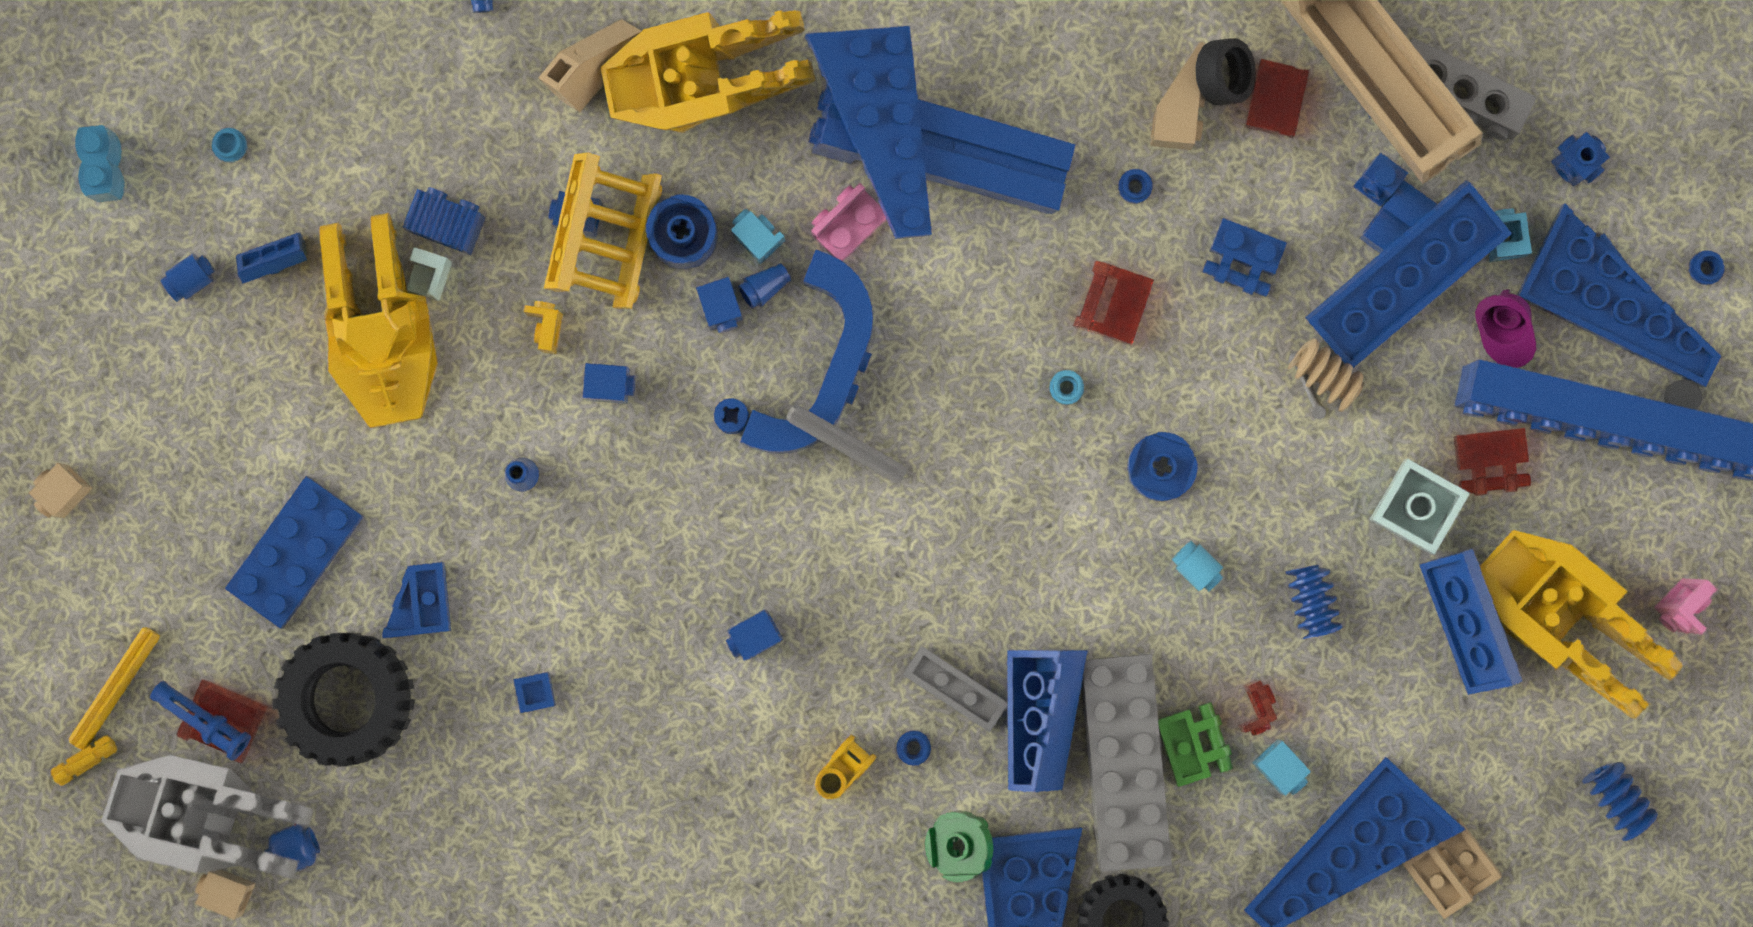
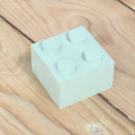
[1369,459,1470,554]

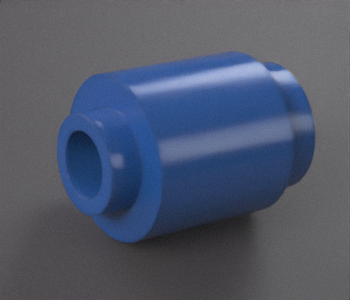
[160,253,215,302]

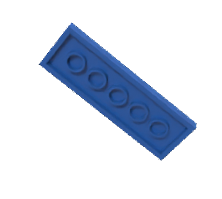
[1305,180,1512,368]

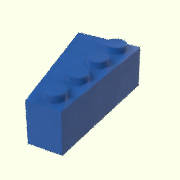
[1007,650,1088,792]

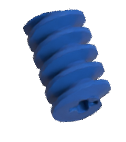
[1285,564,1343,639]
[1582,762,1658,841]

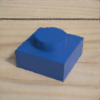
[513,672,556,713]

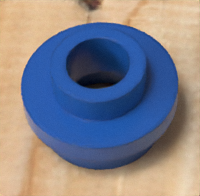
[1118,169,1153,204]
[1689,250,1725,285]
[896,731,931,766]

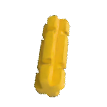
[51,735,118,786]

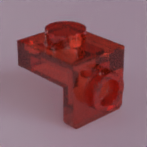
[1238,680,1277,736]

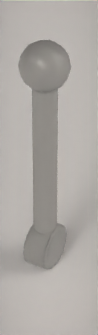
[1289,352,1326,419]

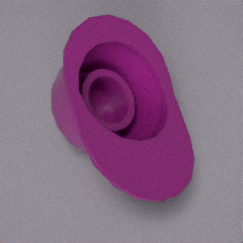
[1475,289,1537,368]

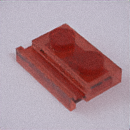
[1244,59,1309,138]

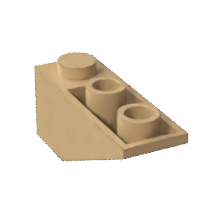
[539,19,641,113]
[1150,42,1205,150]

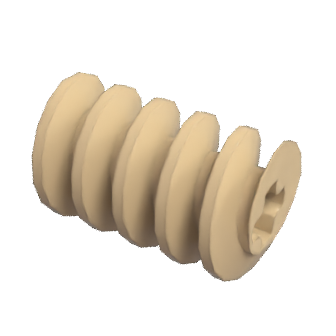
[1287,338,1364,412]

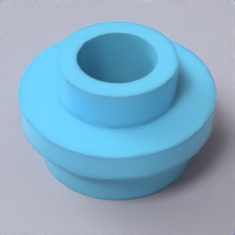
[1049,370,1084,405]

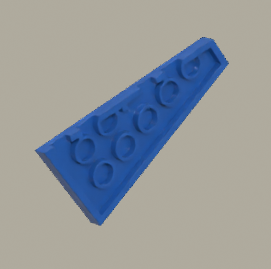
[805,26,932,239]
[1517,203,1721,387]
[1244,757,1466,927]
[982,827,1082,927]

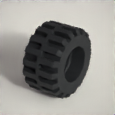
[1077,874,1169,927]

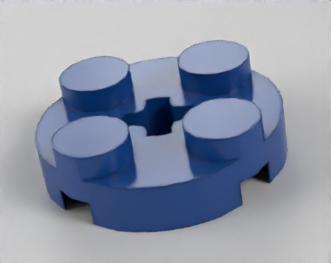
[1127,432,1198,502]

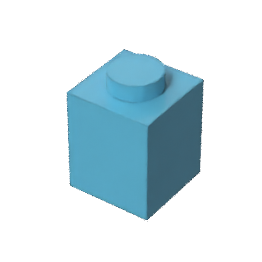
[1252,739,1311,796]

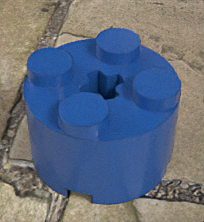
[646,194,718,269]

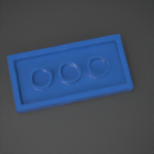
[225,476,364,629]
[1419,549,1523,695]

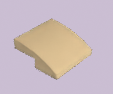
[1403,818,1502,919]

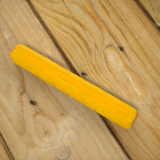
[69,627,160,750]

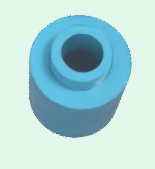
[1172,540,1223,592]

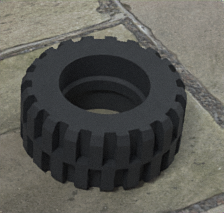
[272,632,415,767]

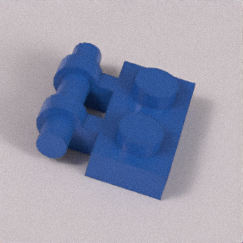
[1202,218,1287,297]

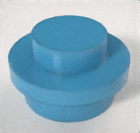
[212,128,247,162]

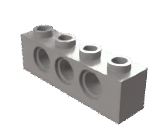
[1410,37,1537,141]

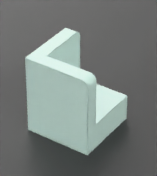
[407,247,452,301]

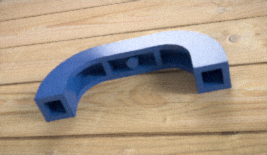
[740,249,873,454]

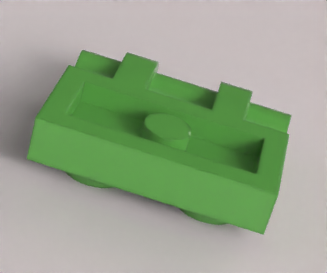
[1158,702,1233,787]

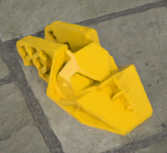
[600,10,815,133]
[319,213,438,428]
[1480,530,1683,719]

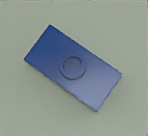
[236,232,308,284]

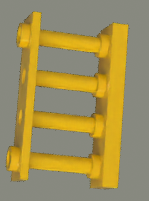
[544,152,662,309]

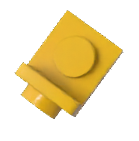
[523,301,563,355]

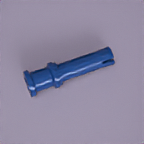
[150,680,251,761]

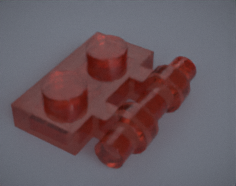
[1453,428,1531,496]

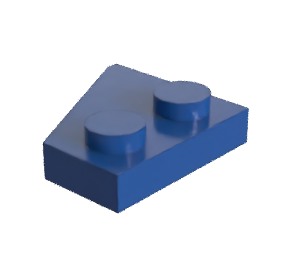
[382,562,451,639]

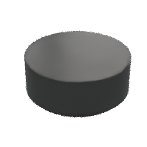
[1664,379,1702,410]

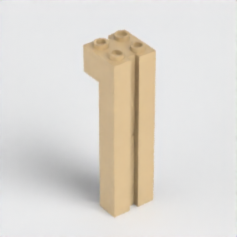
[1281,0,1482,184]

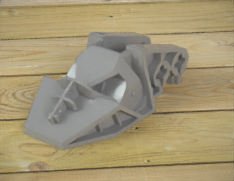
[101,755,314,879]

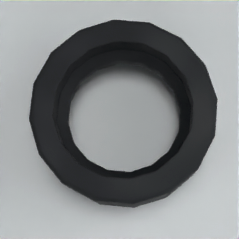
[1195,38,1256,105]

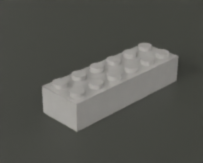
[1081,654,1172,872]

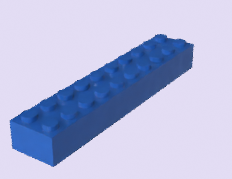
[1454,359,1753,481]

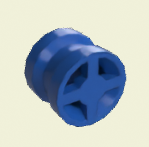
[714,398,749,434]

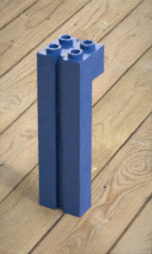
[808,84,1076,215]

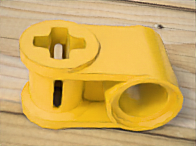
[815,734,877,799]

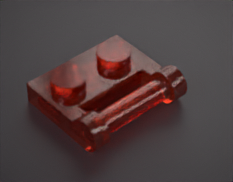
[1073,261,1154,346]
[177,679,268,764]

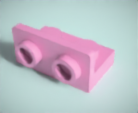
[811,183,887,261]
[1654,578,1717,635]

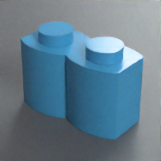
[75,125,125,202]

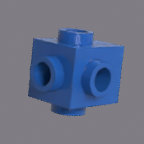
[1551,132,1610,187]

